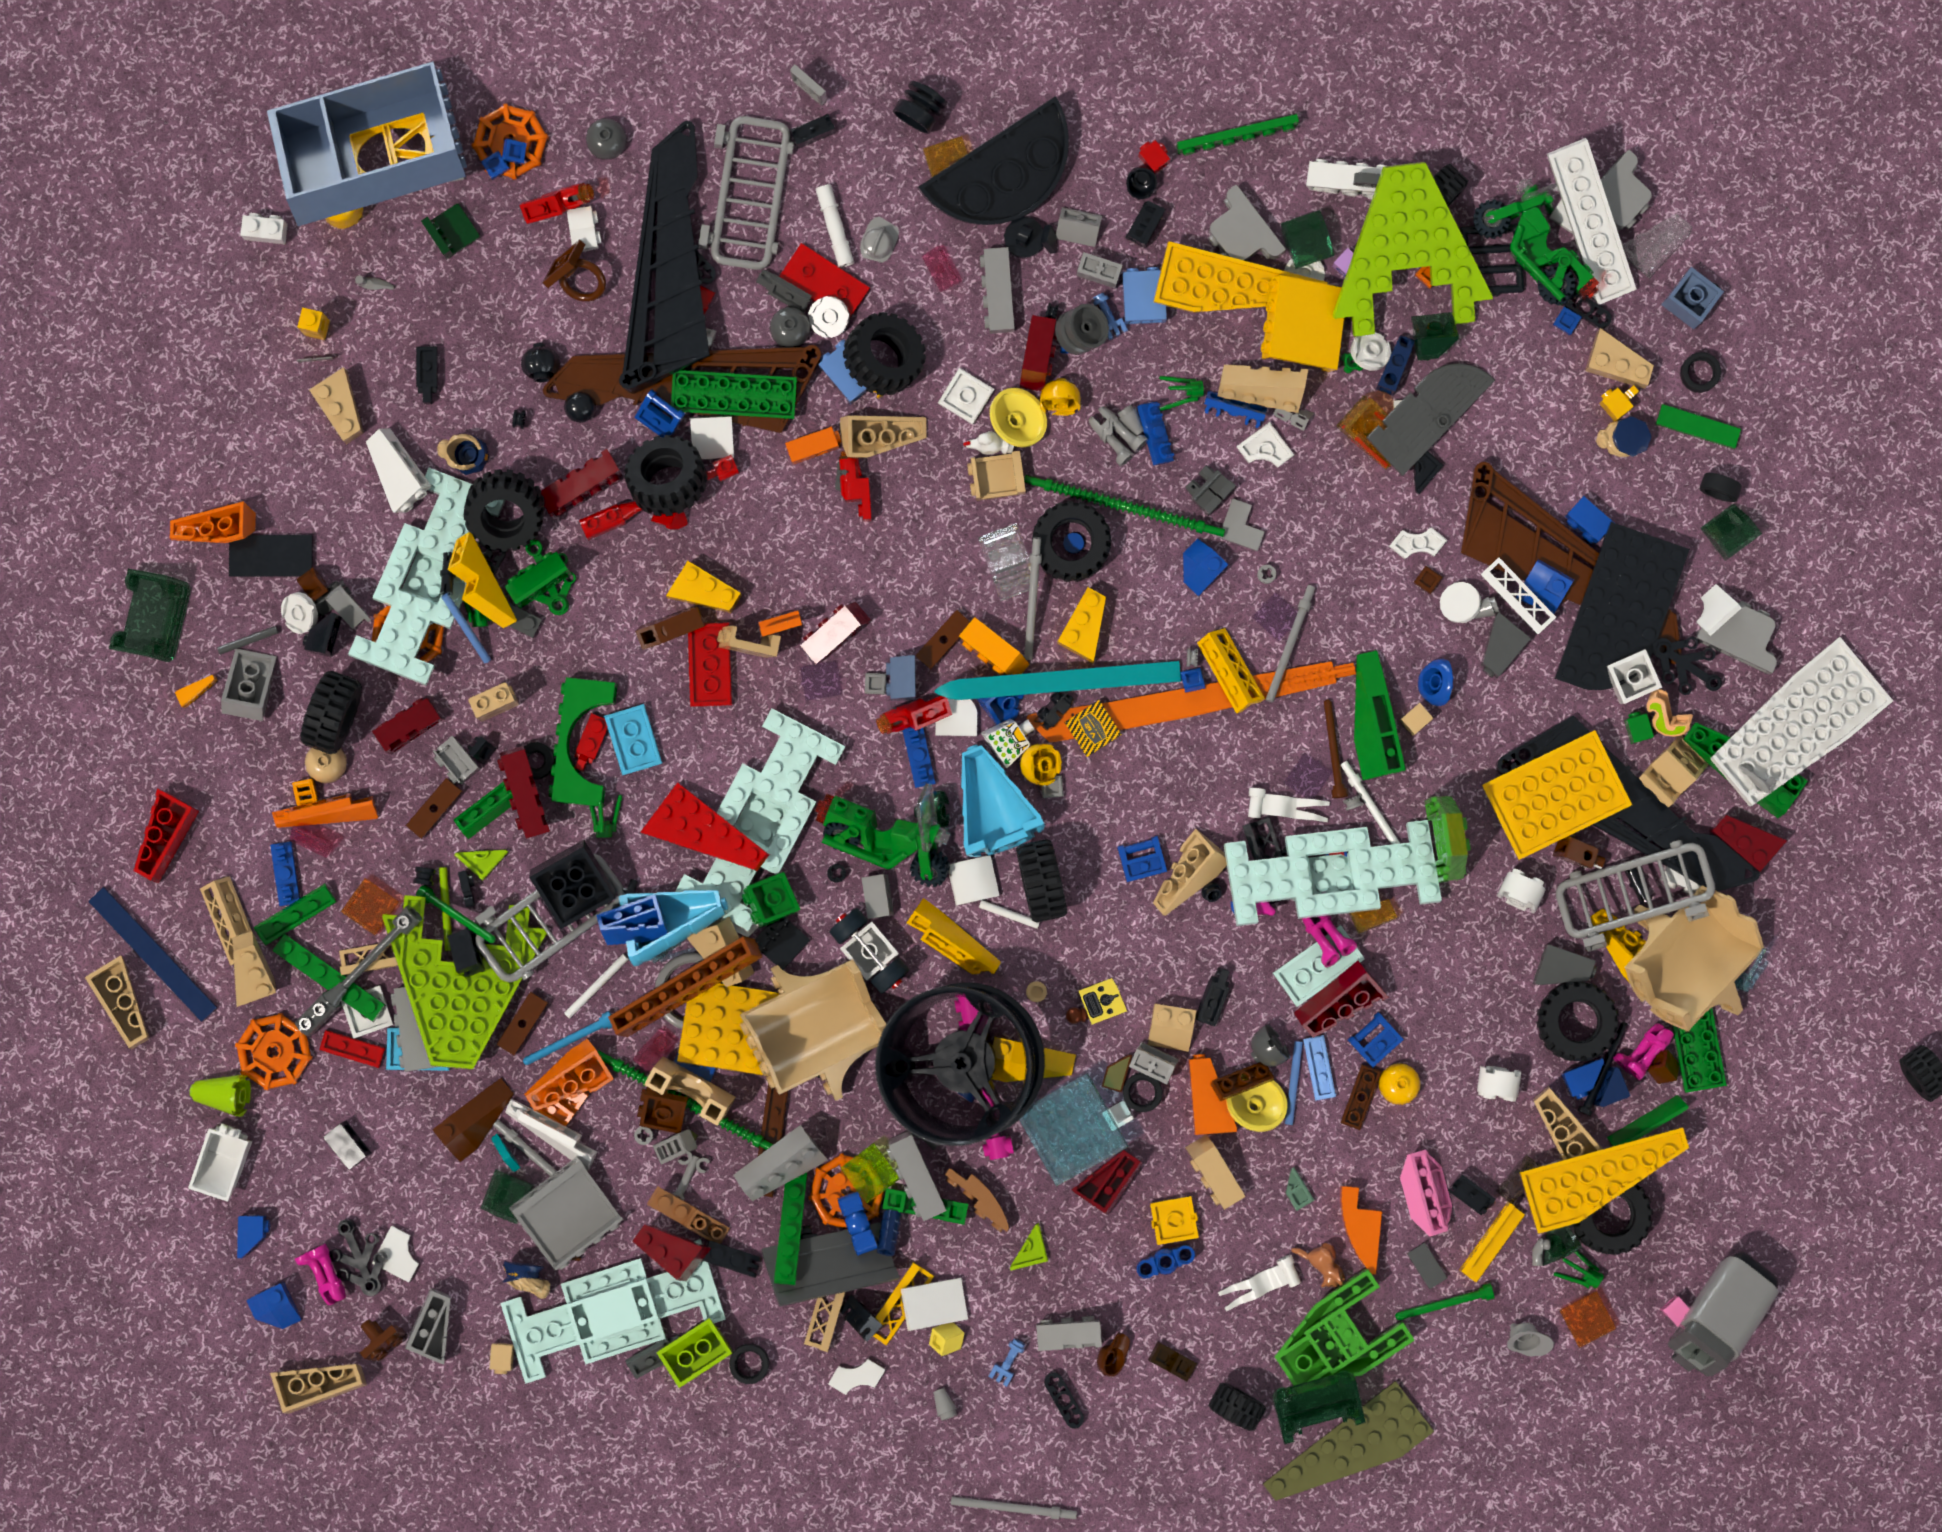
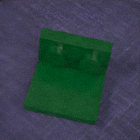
[421,203,480,260]

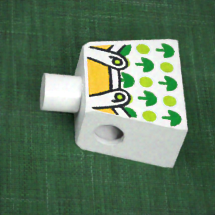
[981,719,1034,768]

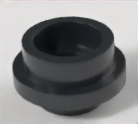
[1201,882,1222,902]

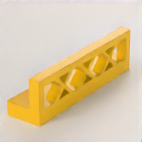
[1197,628,1265,714]
[1459,1202,1525,1283]
[872,1262,934,1345]

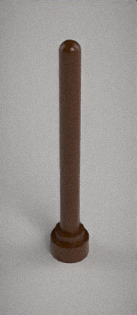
[1324,699,1349,799]

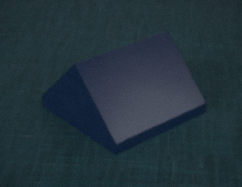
[1593,1067,1630,1107]

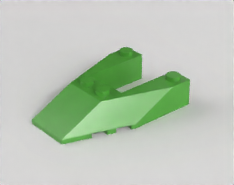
[1425,796,1470,883]
[1274,1268,1415,1392]

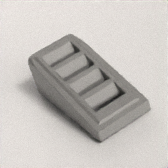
[653,1129,697,1165]

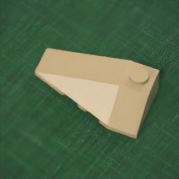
[840,415,926,458]
[1153,829,1227,916]

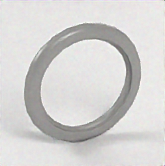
[655,952,723,1029]

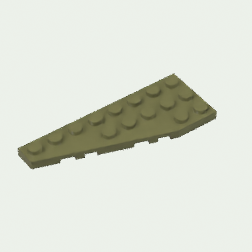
[1262,1381,1434,1501]

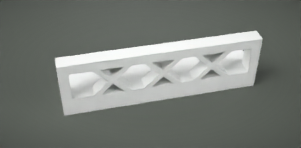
[1481,558,1556,634]

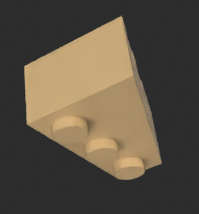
[1585,328,1654,389]
[309,367,364,444]
[232,931,276,1007]

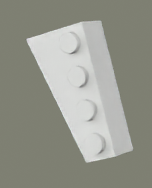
[1306,159,1386,199]

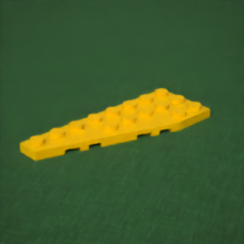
[1153,241,1328,313]
[1520,1128,1689,1234]

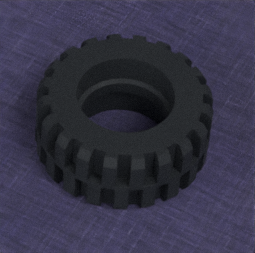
[843,312,926,396]
[624,435,707,516]
[463,469,545,552]
[1032,501,1111,582]
[300,671,362,754]
[1016,839,1067,923]
[1536,982,1620,1061]
[1571,1184,1653,1255]

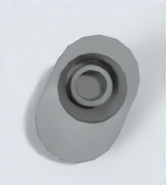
[860,216,899,263]
[1507,1323,1554,1356]

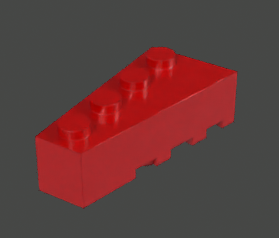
[133,788,199,884]

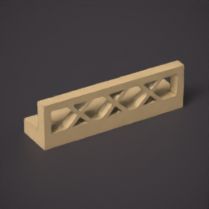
[200,876,252,965]
[339,944,398,976]
[804,1292,845,1352]

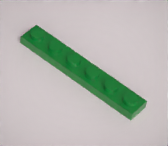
[1176,114,1299,156]
[272,934,386,1022]
[774,1172,808,1285]

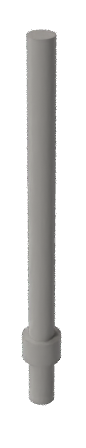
[1024,537,1042,660]
[1265,585,1315,703]
[493,1119,557,1176]
[951,1496,1077,1520]

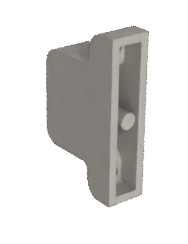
[1601,150,1652,231]
[1208,184,1286,261]
[1695,601,1777,675]

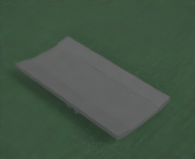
[762,1222,900,1307]

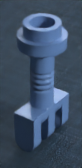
[1093,292,1128,340]
[988,1338,1025,1387]

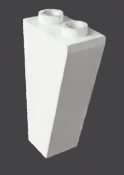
[366,428,432,513]

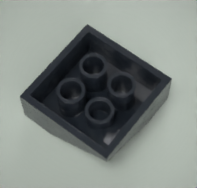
[529,840,616,929]

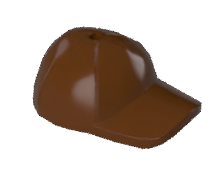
[1097,1332,1130,1377]

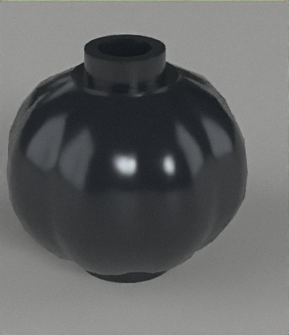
[521,343,560,383]

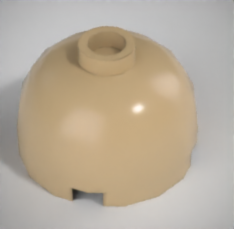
[305,748,347,783]

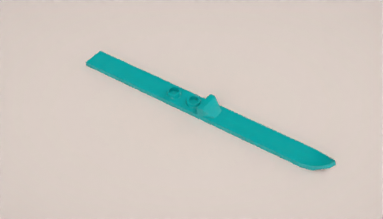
[934,661,1181,700]

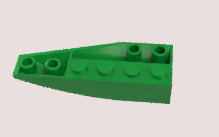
[1354,651,1406,781]
[1683,722,1808,819]

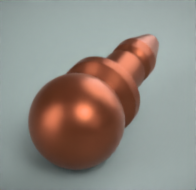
[1066,1007,1089,1024]

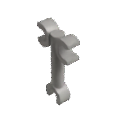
[673,1152,710,1201]

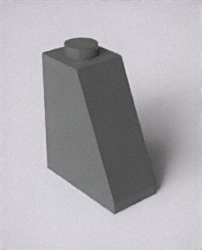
[1481,612,1531,678]
[1533,944,1597,985]

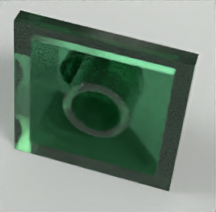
[1411,312,1459,361]

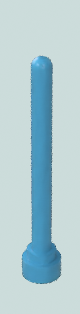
[523,1011,612,1065]

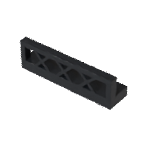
[1242,817,1284,905]

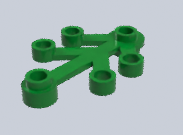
[517,540,576,616]

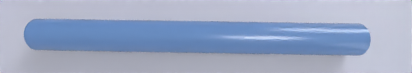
[441,593,491,663]
[1285,1041,1303,1125]

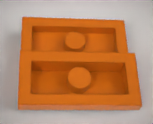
[758,610,802,637]
[530,1092,589,1126]

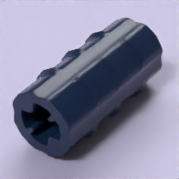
[877,1210,901,1256]

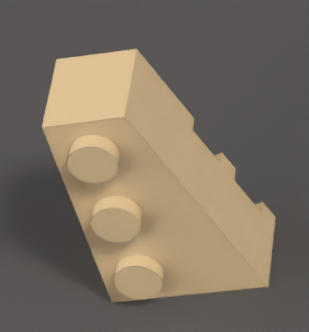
[687,917,754,987]
[1185,1135,1246,1210]

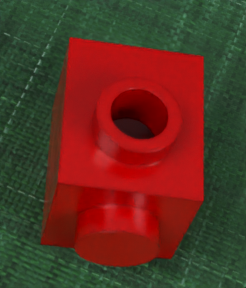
[1138,140,1170,174]

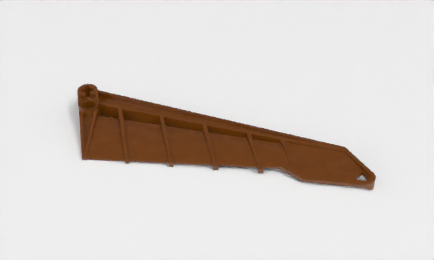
[543,345,822,433]
[1461,462,1681,664]

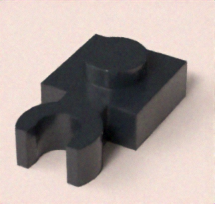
[458,871,475,907]

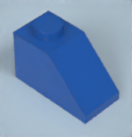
[1561,1058,1604,1099]
[237,1215,270,1258]

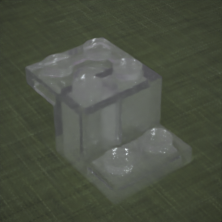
[978,523,1039,601]

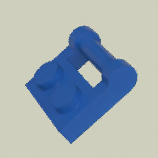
[634,389,685,437]
[1117,836,1167,882]
[1347,1012,1404,1068]

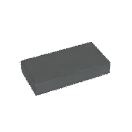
[1407,1242,1447,1289]

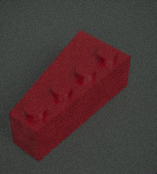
[541,449,623,517]
[497,746,550,839]
[1294,961,1389,1038]

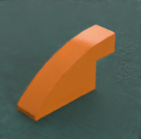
[1340,1186,1382,1275]

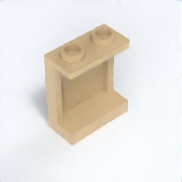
[967,451,1026,501]
[717,626,781,658]
[468,682,520,722]

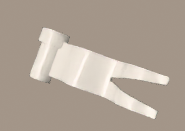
[1248,788,1330,822]
[1218,1255,1301,1311]

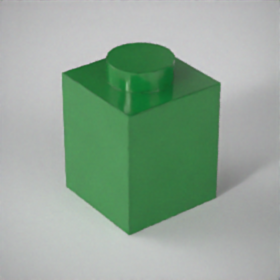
[1624,711,1654,744]

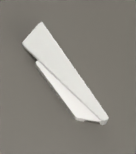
[505,1099,597,1171]

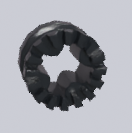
[1045,303,1059,319]
[512,409,526,429]
[827,864,846,883]

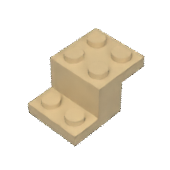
[1639,736,1709,808]

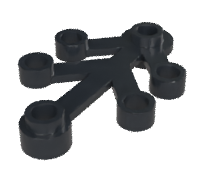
[1652,636,1722,695]
[329,1219,387,1296]

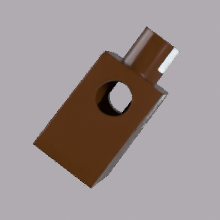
[1552,837,1605,869]

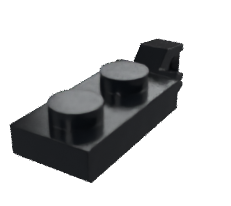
[416,346,438,405]
[1195,967,1230,1027]

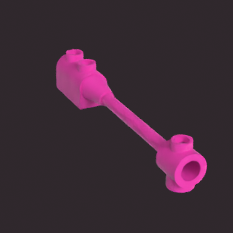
[954,997,1014,1160]

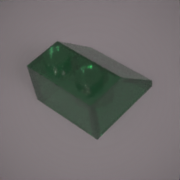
[1281,210,1334,269]
[1700,504,1762,561]
[480,1169,534,1224]

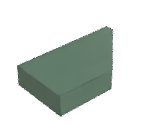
[1285,1167,1314,1211]

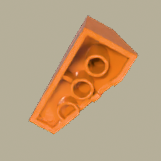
[170,501,256,543]
[524,1039,614,1111]

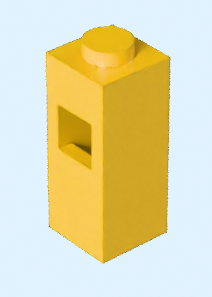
[297,307,330,341]

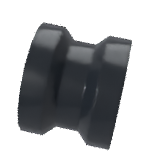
[413,866,436,886]

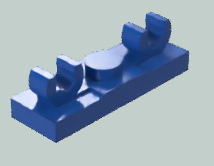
[1204,391,1267,428]
[1137,402,1174,466]
[903,727,936,788]
[270,841,300,906]

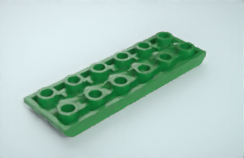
[671,370,797,419]
[1672,1008,1727,1093]

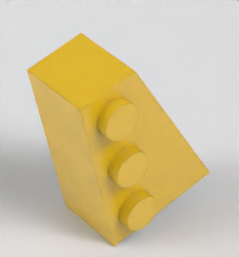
[666,561,742,613]
[1057,587,1106,663]

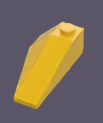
[992,1037,1076,1082]

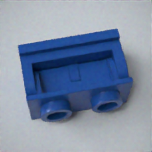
[1565,496,1614,544]

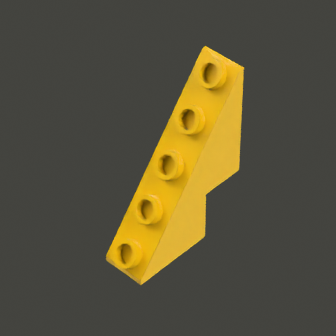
[448,532,517,628]

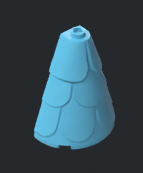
[961,745,1045,857]
[619,890,728,966]

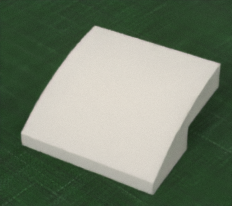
[949,855,1000,905]

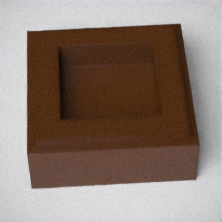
[1413,566,1442,594]

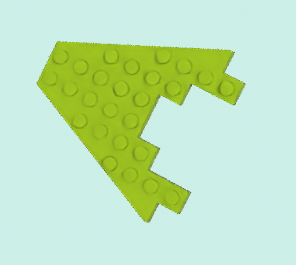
[1333,162,1493,337]
[382,895,547,1070]

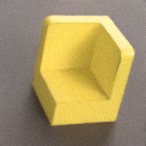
[929,1322,965,1356]

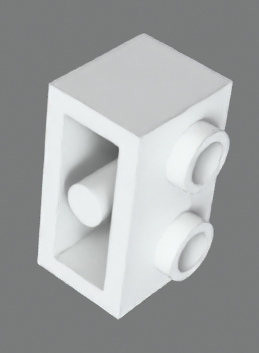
[240,213,288,244]

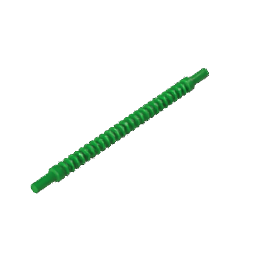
[1024,475,1225,537]
[598,1051,774,1150]

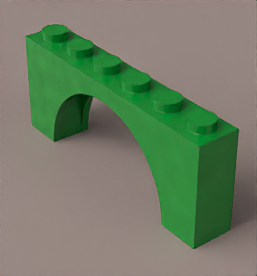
[549,677,618,807]

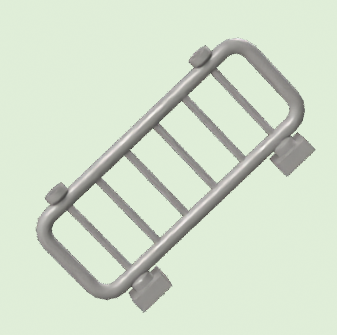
[699,116,794,270]
[1556,840,1715,952]
[474,854,625,982]

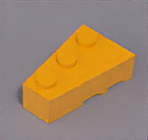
[959,617,1030,676]

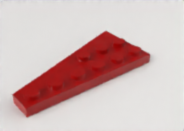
[640,782,770,871]

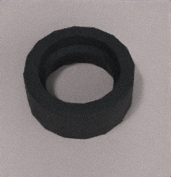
[1680,352,1721,393]
[1700,473,1742,502]
[1123,1073,1163,1112]
[729,1344,769,1384]

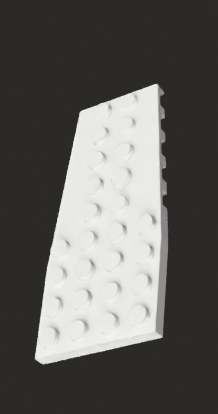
[1710,637,1893,806]

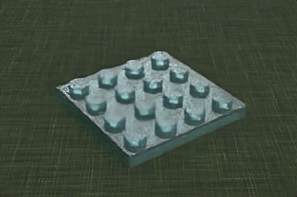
[1020,1073,1129,1186]

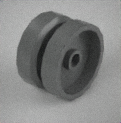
[1055,304,1109,355]

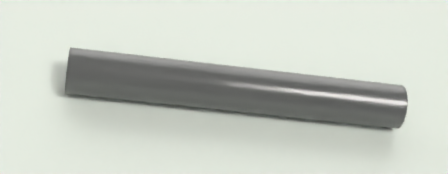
[217,626,279,655]

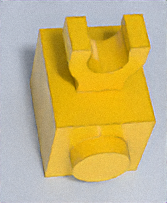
[1599,385,1639,422]

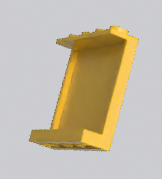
[1261,275,1344,372]

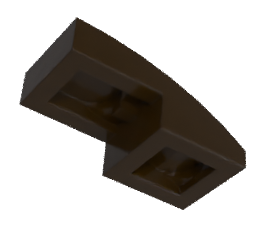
[1148,1342,1197,1382]

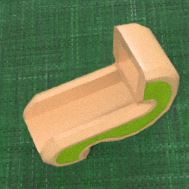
[1647,689,1693,737]

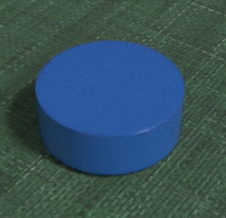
[1063,533,1084,554]

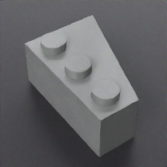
[405,1287,451,1365]
[1036,1316,1102,1351]

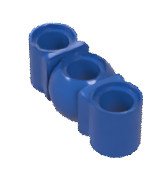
[837,1191,877,1256]
[1136,1245,1195,1279]

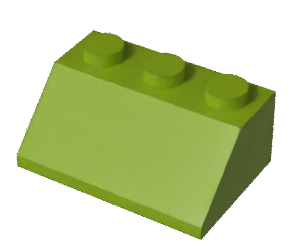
[656,1318,734,1388]

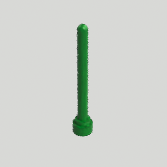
[416,885,496,943]
[1395,1283,1495,1320]

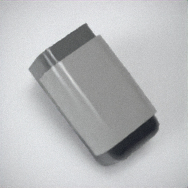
[1668,1252,1779,1377]

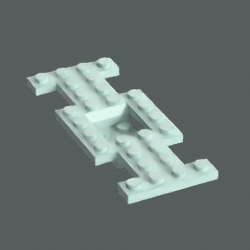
[348,468,505,686]
[675,708,845,931]
[1224,820,1442,926]
[501,1239,726,1384]

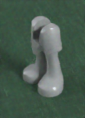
[1088,406,1148,467]

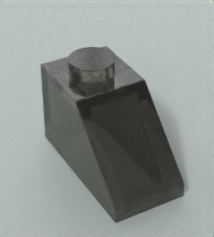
[1495,1155,1541,1204]

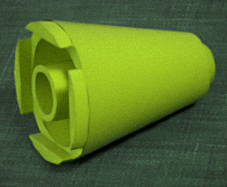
[190,1075,251,1117]

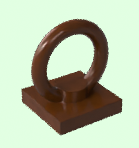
[542,239,606,302]

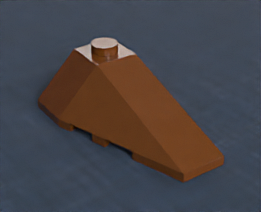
[432,1078,514,1162]

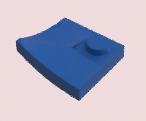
[1516,559,1574,614]

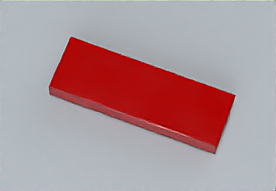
[319,1030,386,1068]

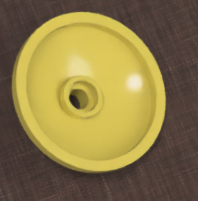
[990,388,1047,447]
[1226,1080,1287,1132]

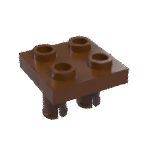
[359,1319,407,1361]

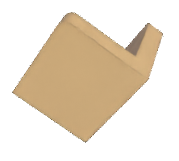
[1399,703,1433,736]

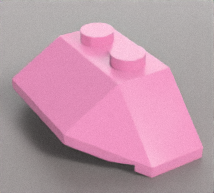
[1400,1150,1452,1237]

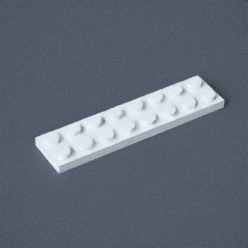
[1547,138,1637,305]

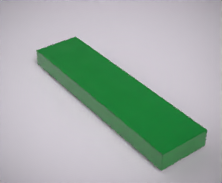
[1655,404,1741,449]
[254,883,336,946]

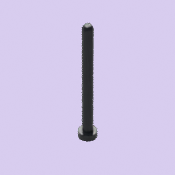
[1577,1022,1628,1117]

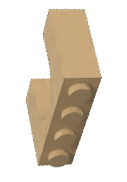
[644,1056,736,1126]

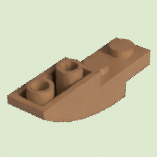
[945,1168,1009,1232]
[647,1186,730,1244]

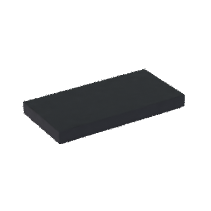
[229,535,313,577]

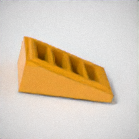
[175,675,218,708]
[292,779,318,806]

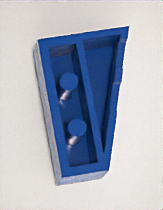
[596,894,669,945]

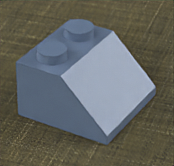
[1661,267,1724,330]
[886,655,916,701]

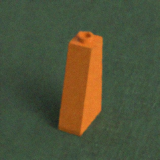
[1188,1054,1237,1135]

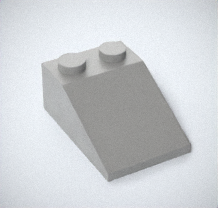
[221,649,277,721]

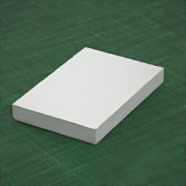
[901,1278,968,1331]

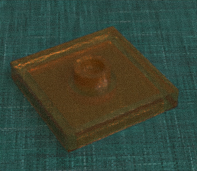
[341,878,399,936]
[1559,1291,1616,1348]

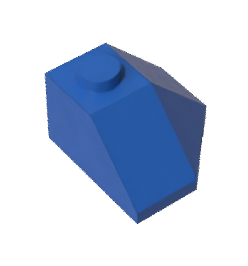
[1183,538,1228,597]
[977,695,1024,725]
[246,1282,302,1329]

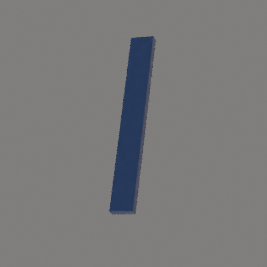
[88,887,218,1022]

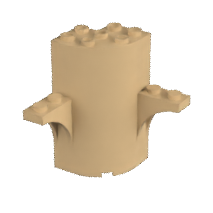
[1624,886,1765,1031]
[740,959,886,1101]

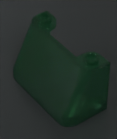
[109,568,190,662]
[1272,1371,1366,1445]

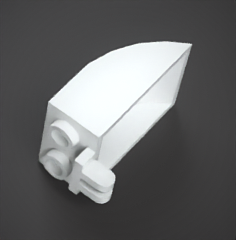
[188,1124,252,1202]

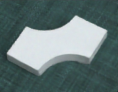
[1389,527,1447,559]
[828,1359,886,1395]

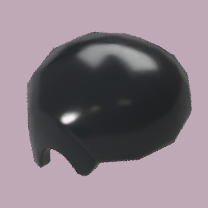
[1126,166,1157,200]
[564,391,596,423]

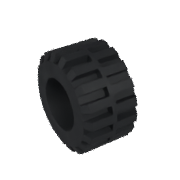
[1433,164,1469,207]
[1899,1045,1942,1102]
[1208,1383,1266,1431]

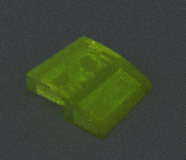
[840,1143,899,1204]

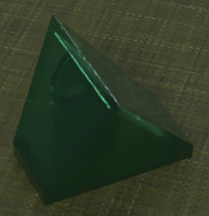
[1543,1226,1583,1266]

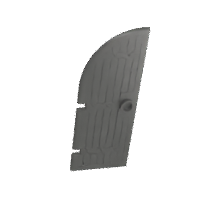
[1366,363,1495,476]

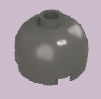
[586,118,627,160]
[770,307,810,347]
[1251,1025,1291,1067]

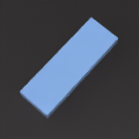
[1303,1035,1336,1101]

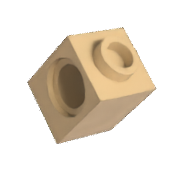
[489,1343,514,1374]

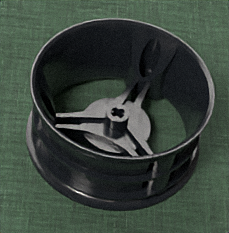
[875,982,1045,1146]

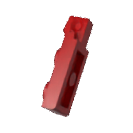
[574,713,608,772]

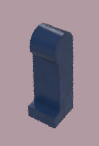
[1376,334,1415,396]

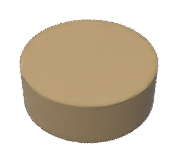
[1026,981,1047,1002]

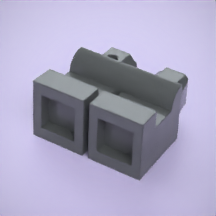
[1186,465,1236,516]

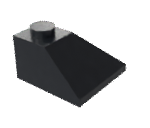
[303,613,342,657]

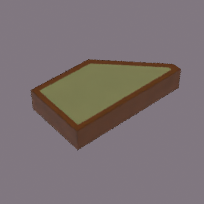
[1101,1055,1132,1092]

